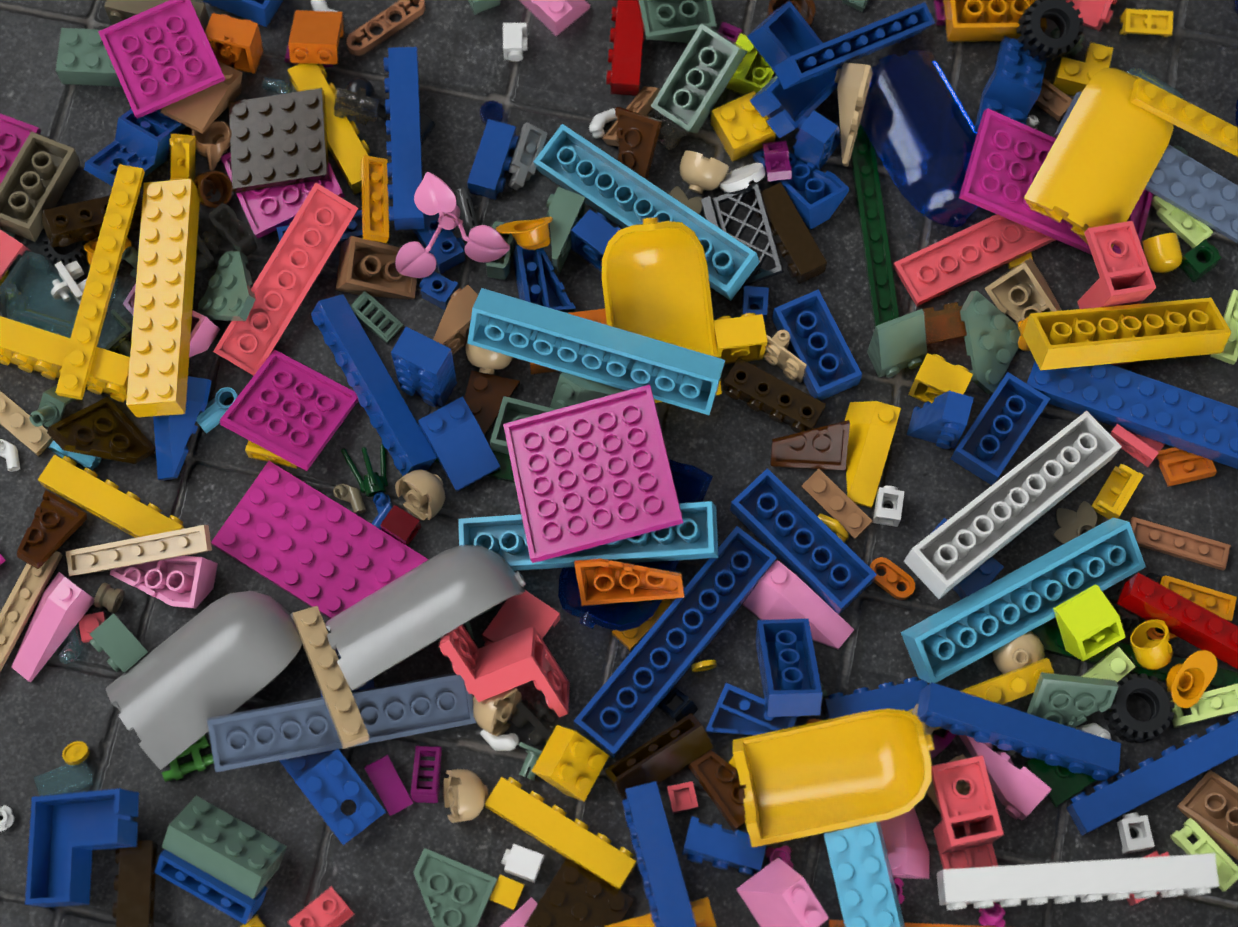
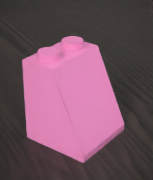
[736,857,829,927]

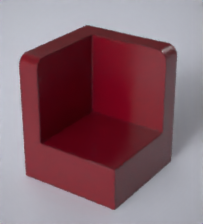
[380,505,422,546]

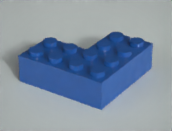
[747,1,842,138]
[25,789,139,908]

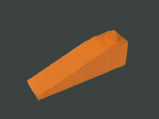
[574,559,685,606]

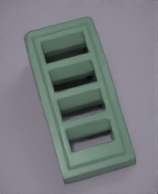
[350,291,403,344]

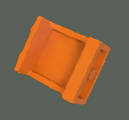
[288,10,344,64]

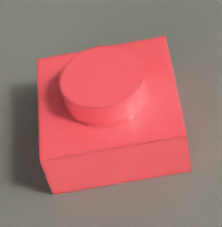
[79,611,106,643]
[667,781,699,814]

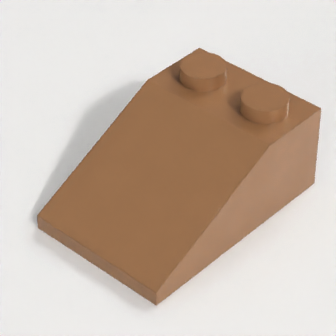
[161,61,242,133]
[336,236,417,300]
[433,285,478,355]
[1177,770,1238,860]

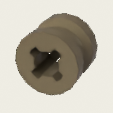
[94,583,125,613]

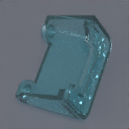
[0,250,118,338]

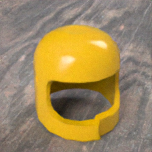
[1141,233,1182,273]
[1130,619,1173,670]

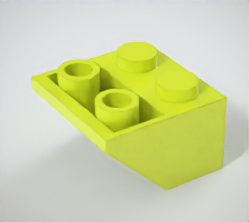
[726,33,775,94]
[1053,584,1125,662]

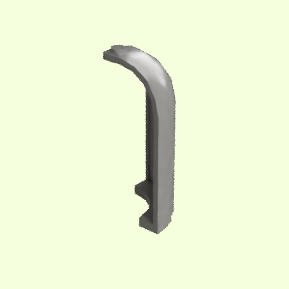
[325,545,526,690]
[106,591,302,770]

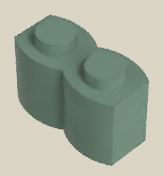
[485,221,515,280]

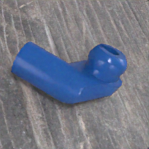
[371,492,393,530]

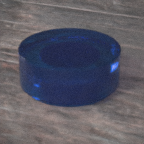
[480,101,504,124]

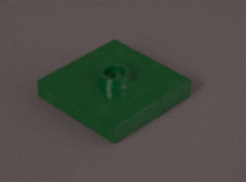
[1025,758,1095,808]

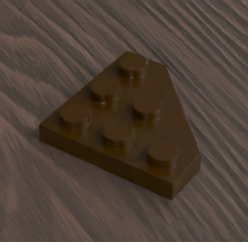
[47,397,156,464]
[524,858,634,927]

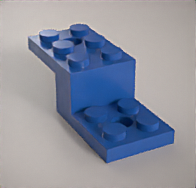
[974,36,1047,132]
[84,108,187,186]
[279,749,386,845]

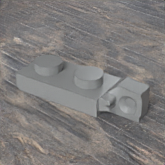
[508,122,548,190]

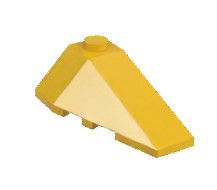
[845,401,901,508]

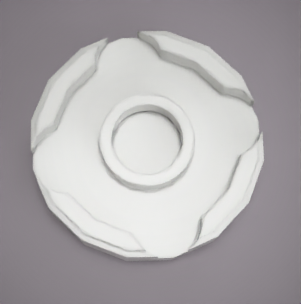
[719,163,766,193]

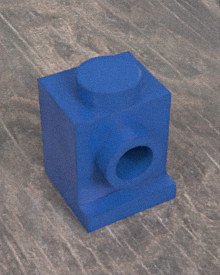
[419,271,459,310]
[742,286,769,322]

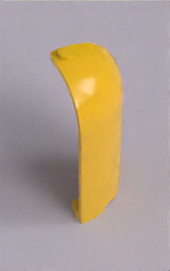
[1024,68,1174,248]
[602,217,722,403]
[733,709,934,848]

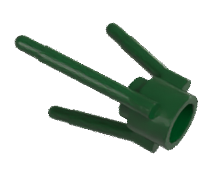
[341,444,389,497]

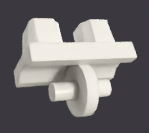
[51,260,87,305]

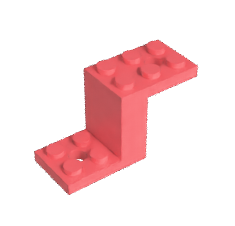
[1077,221,1156,366]
[439,624,570,718]
[931,755,1004,905]

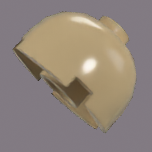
[680,151,729,194]
[466,335,513,374]
[395,469,445,521]
[992,631,1045,674]
[473,688,522,736]
[443,769,489,823]

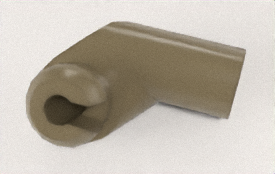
[333,484,366,515]

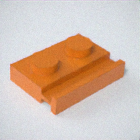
[1155,447,1217,487]

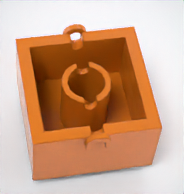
[205,13,264,74]

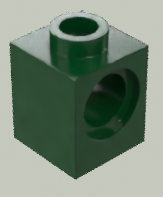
[1179,240,1222,283]

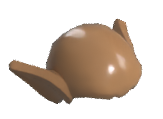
[187,121,232,171]

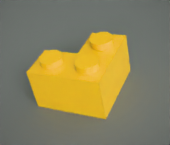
[1053,42,1113,96]

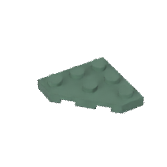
[196,251,256,321]
[960,290,1020,394]
[1027,672,1118,728]
[413,848,498,927]

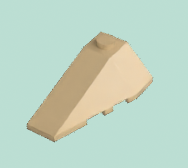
[835,63,873,167]
[984,257,1062,324]

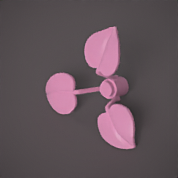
[395,172,510,278]

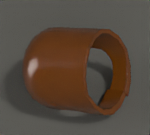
[193,171,233,208]

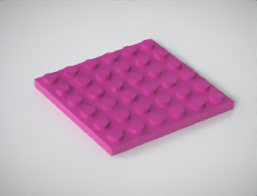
[503,384,684,563]

